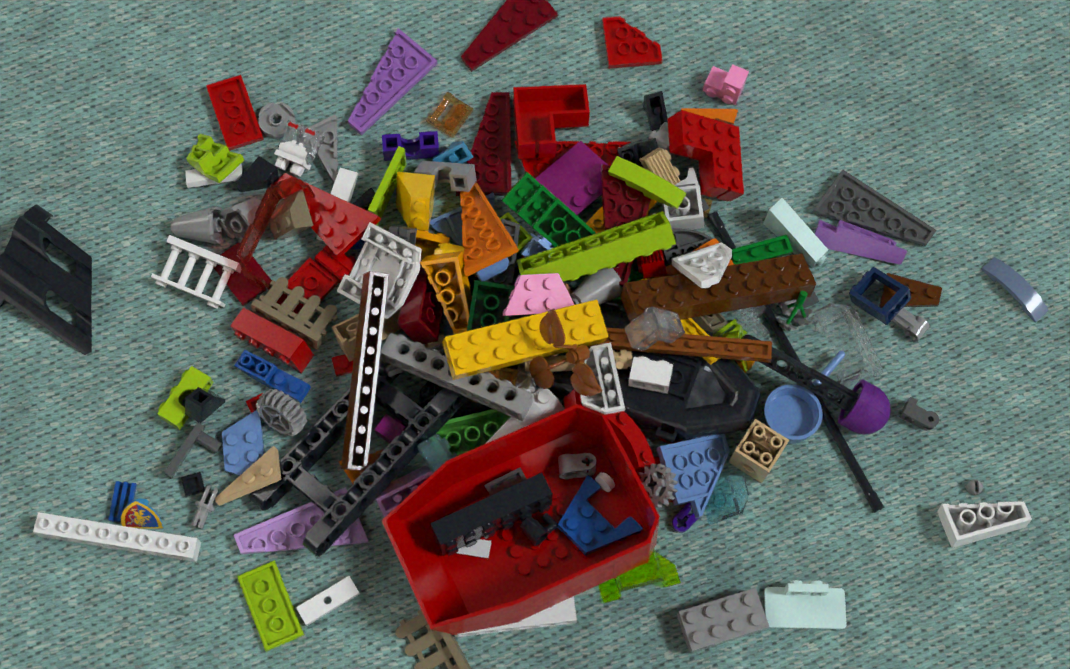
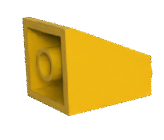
[396,172,435,231]

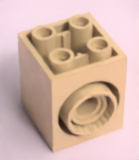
[729,419,789,483]

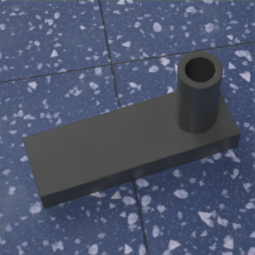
[164,422,222,479]

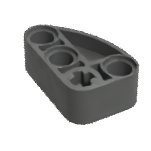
[662,228,713,265]

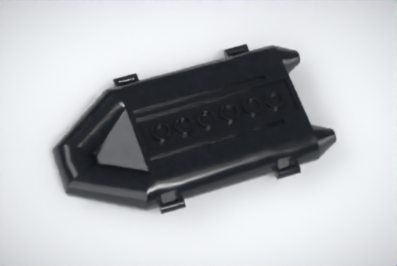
[548,300,761,443]

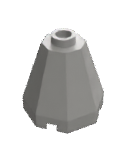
[220,198,266,243]

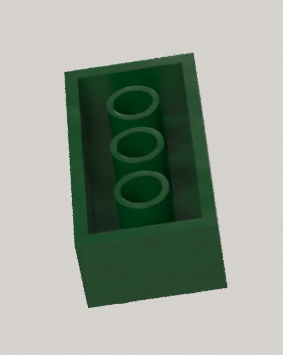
[467,280,514,331]

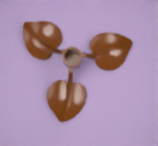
[529,309,603,396]

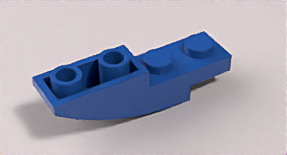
[234,350,311,403]

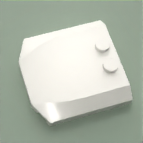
[337,222,421,319]

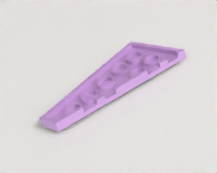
[234,487,369,555]

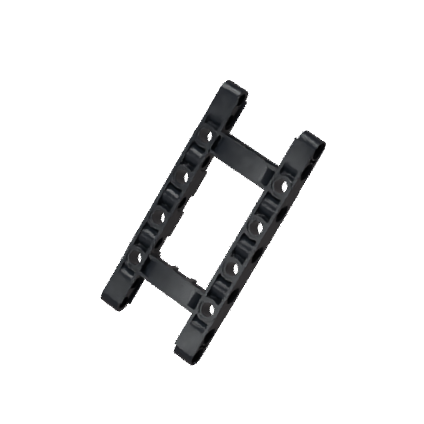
[249,351,466,557]

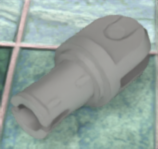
[191,485,218,529]

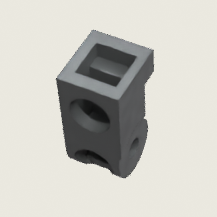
[899,397,939,431]

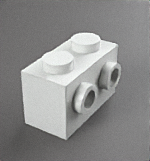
[629,356,673,394]

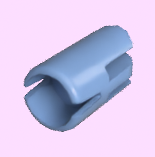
[475,257,509,281]

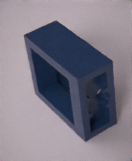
[849,266,911,325]

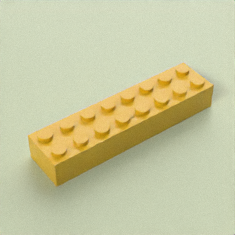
[442,300,609,380]

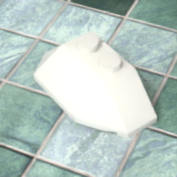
[580,343,625,414]

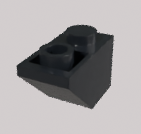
[185,387,226,424]

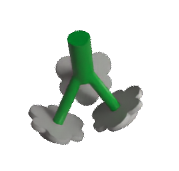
[777,291,816,331]

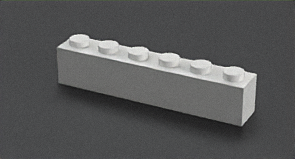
[455,596,577,637]

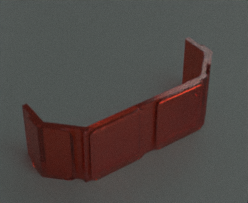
[237,176,315,290]

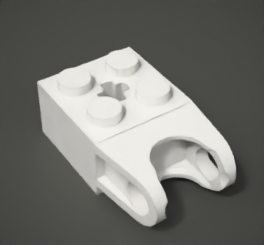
[663,167,704,230]

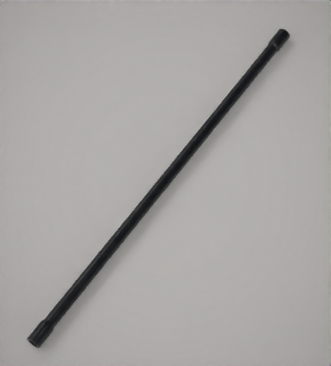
[707,212,885,513]

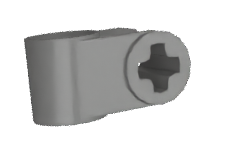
[558,453,596,479]

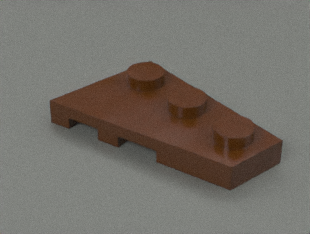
[879,273,942,308]

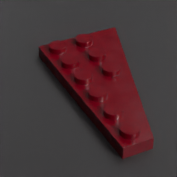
[601,164,651,287]

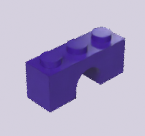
[382,131,439,161]

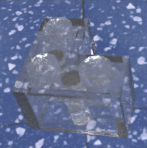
[624,307,685,351]

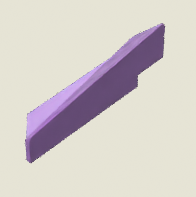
[814,220,907,265]

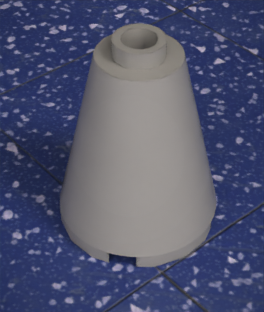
[171,206,226,244]
[570,268,623,305]

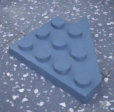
[656,434,730,518]

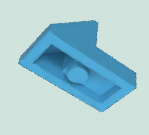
[432,141,473,163]

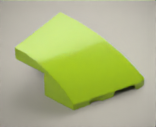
[186,134,244,183]

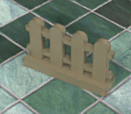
[251,277,338,350]
[395,609,472,669]

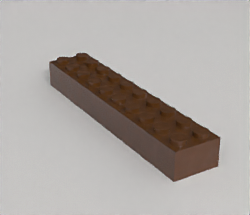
[620,253,816,328]

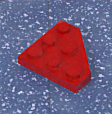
[602,16,663,69]

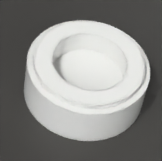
[595,472,615,492]

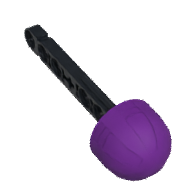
[741,335,891,435]

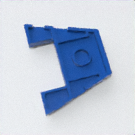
[558,475,643,556]

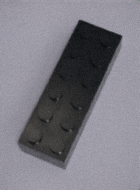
[431,473,553,556]

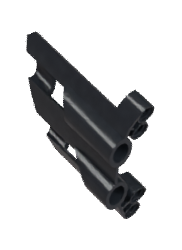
[0,204,92,355]

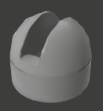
[966,479,983,496]

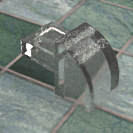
[737,305,770,338]

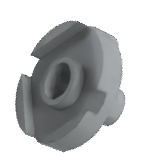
[258,102,296,139]

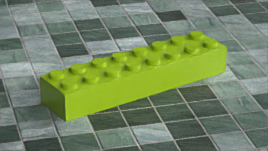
[517,211,676,282]

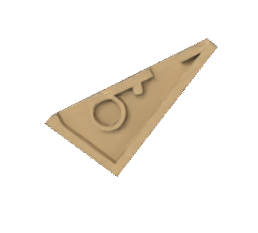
[215,446,281,506]

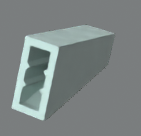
[763,198,828,268]

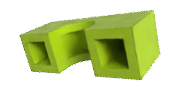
[157,366,214,430]

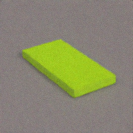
[368,146,407,226]
[237,560,304,652]

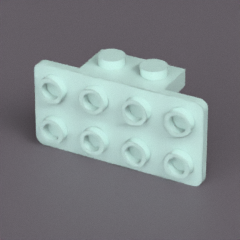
[764,580,846,629]

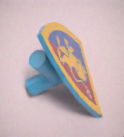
[121,498,163,529]

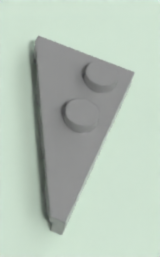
[304,115,338,183]

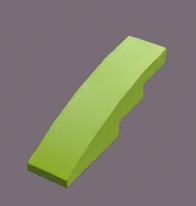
[608,156,686,210]

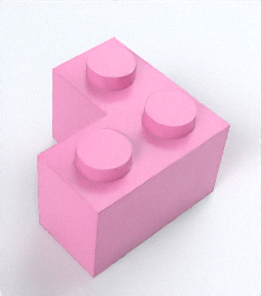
[703,64,749,105]

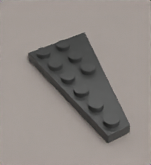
[812,170,937,247]

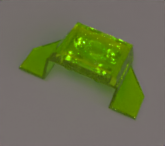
[598,548,681,603]

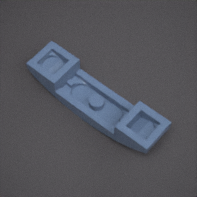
[982,257,1049,323]

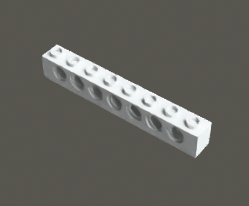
[33,512,201,562]

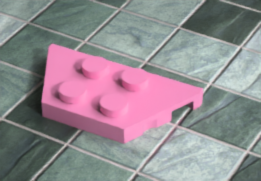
[503,273,575,316]

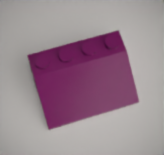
[535,141,607,216]

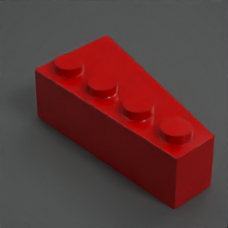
[230,307,314,374]

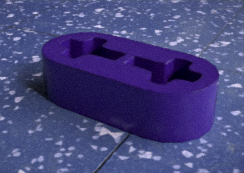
[672,502,701,533]

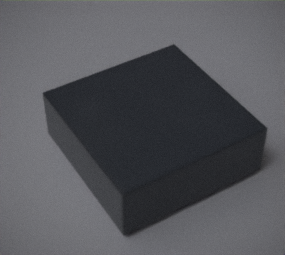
[181,472,205,497]

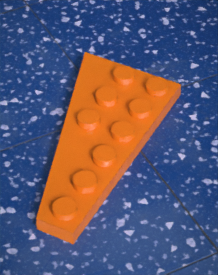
[460,182,519,277]

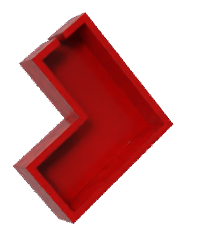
[513,84,590,159]
[668,110,744,201]

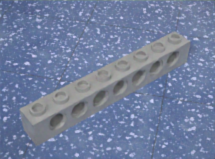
[380,333,533,422]

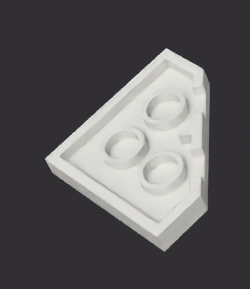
[672,242,732,288]

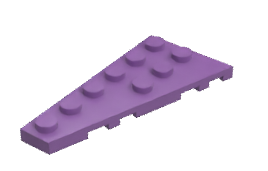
[348,28,437,136]

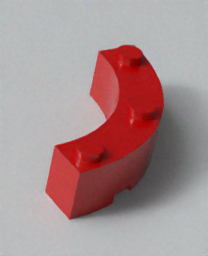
[564,389,655,476]

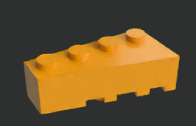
[420,251,472,334]

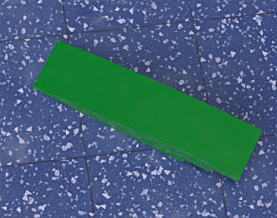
[501,172,641,277]

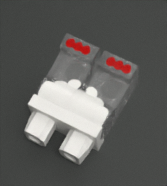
[274,120,325,177]

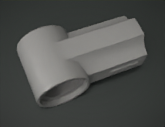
[891,308,930,342]

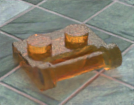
[426,92,473,138]

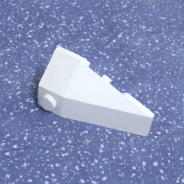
[486,388,564,443]

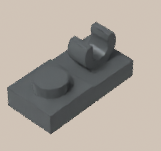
[485,468,527,496]

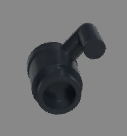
[520,513,558,546]

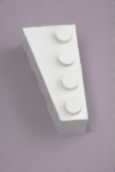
[937,501,1032,548]

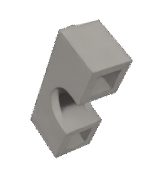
[414,161,476,192]

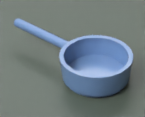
[763,351,845,444]

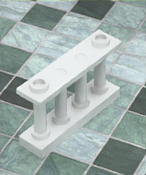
[151,235,243,309]

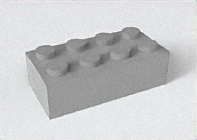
[677,588,769,654]

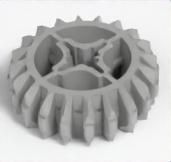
[256,389,307,436]

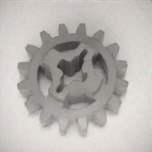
[639,464,678,508]

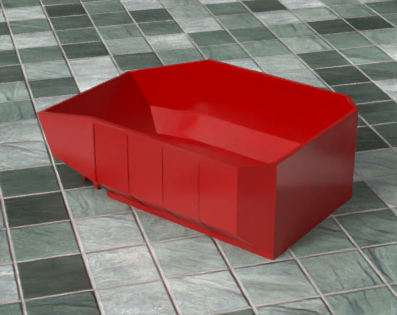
[381,404,660,635]

